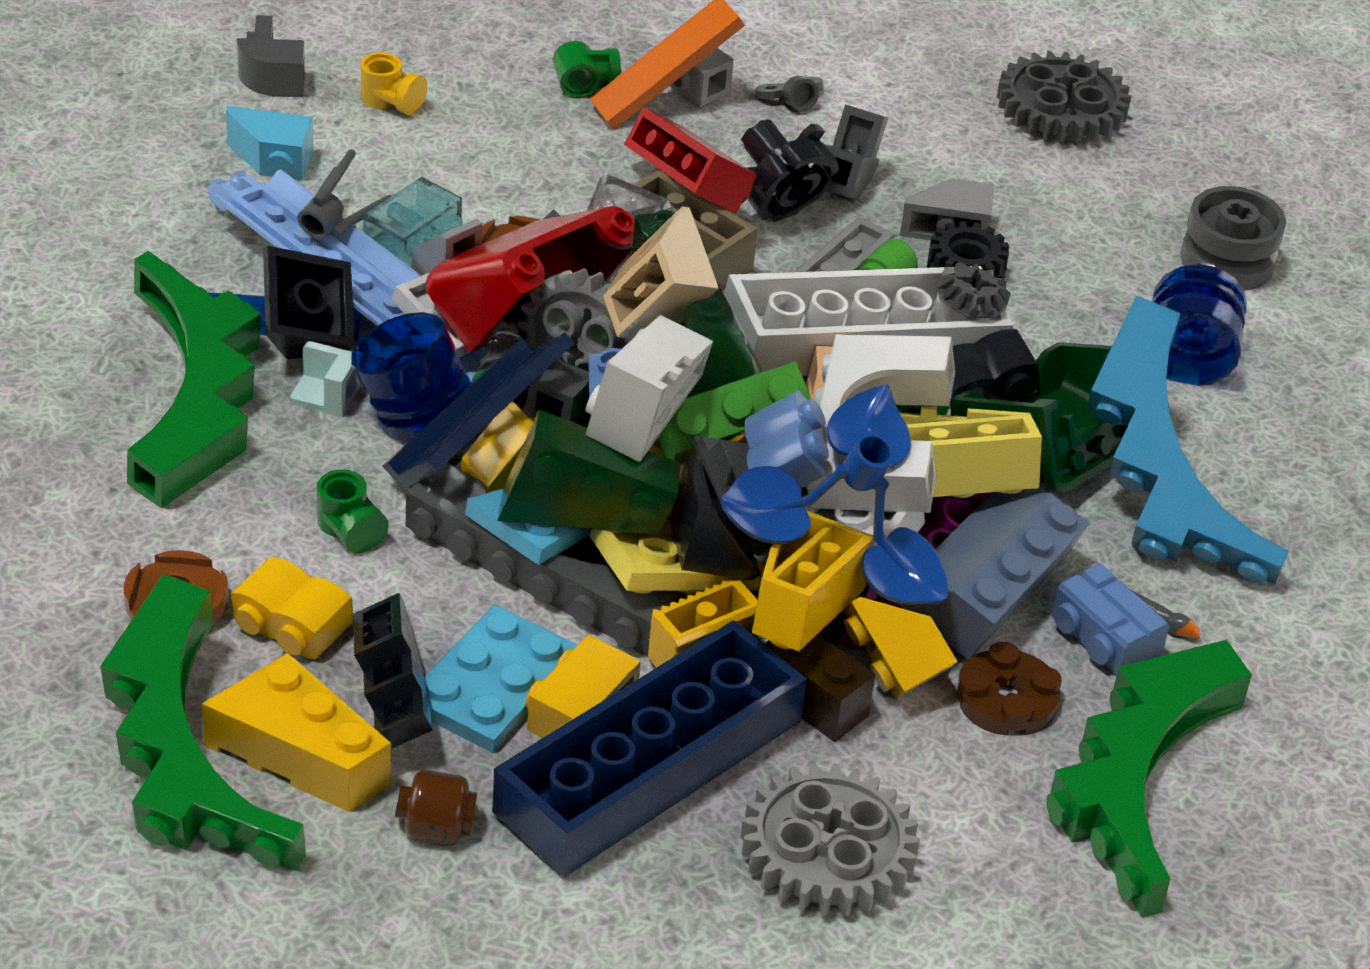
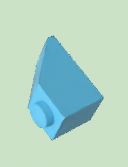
[226,106,313,180]

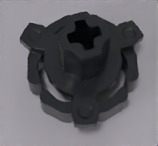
[741,120,839,222]

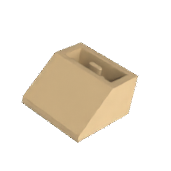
[603,206,719,339]

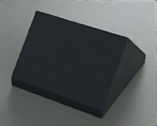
[263,245,354,359]
[670,452,760,581]

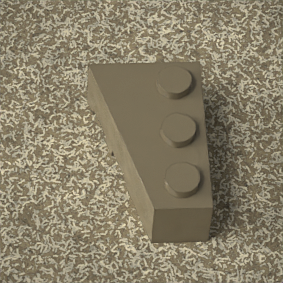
[627,169,758,302]

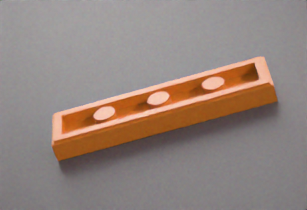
[590,0,745,129]

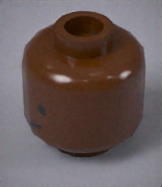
[395,770,478,846]

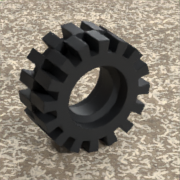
[927,221,1009,279]

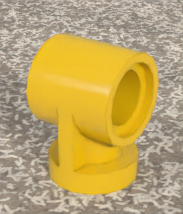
[360,52,428,116]

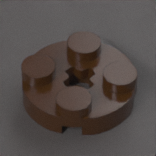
[957,641,1062,735]

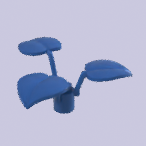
[721,384,948,605]

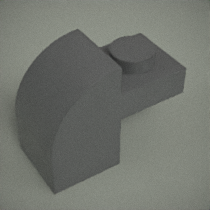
[237,15,305,97]
[821,104,888,199]
[525,359,589,425]

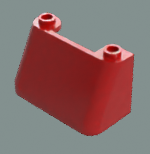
[425,206,647,353]

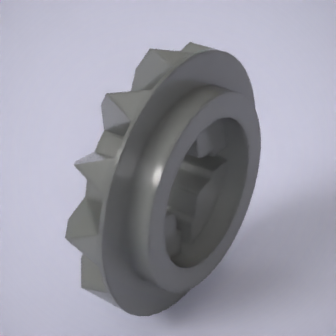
[937,262,1011,318]

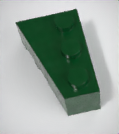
[497,410,681,535]

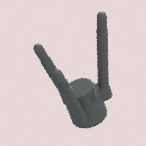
[298,149,393,239]

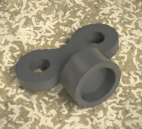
[755,76,823,111]

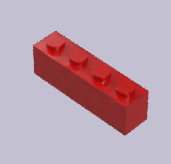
[624,107,757,214]

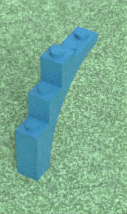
[1087,295,1289,584]

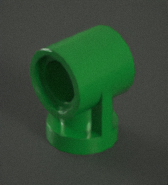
[553,41,621,98]
[317,469,389,554]

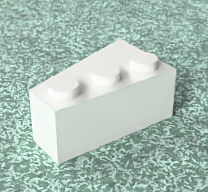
[585,315,713,462]

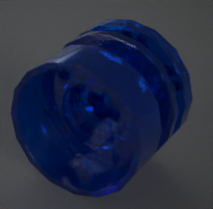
[1152,264,1247,386]
[351,312,471,438]

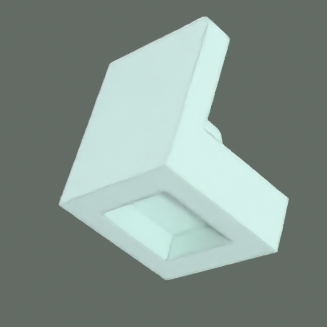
[290,341,360,417]

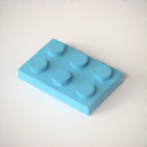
[424,604,578,753]

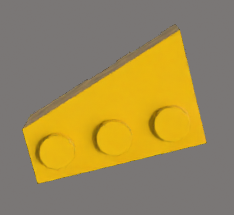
[202,653,391,812]

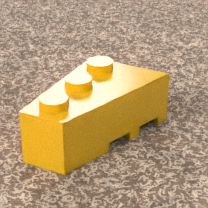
[752,511,874,651]

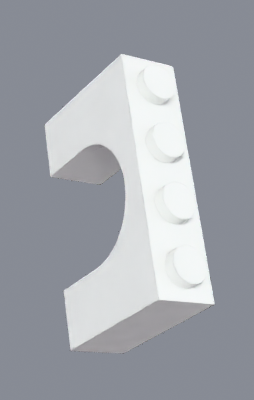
[803,334,955,513]

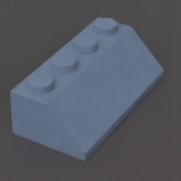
[901,493,1090,659]

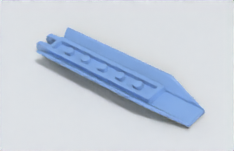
[207,169,493,392]

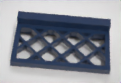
[382,332,574,492]

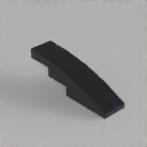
[353,593,433,749]

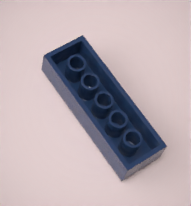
[492,620,807,877]

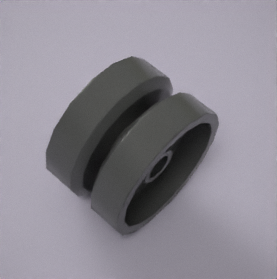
[1180,186,1287,291]

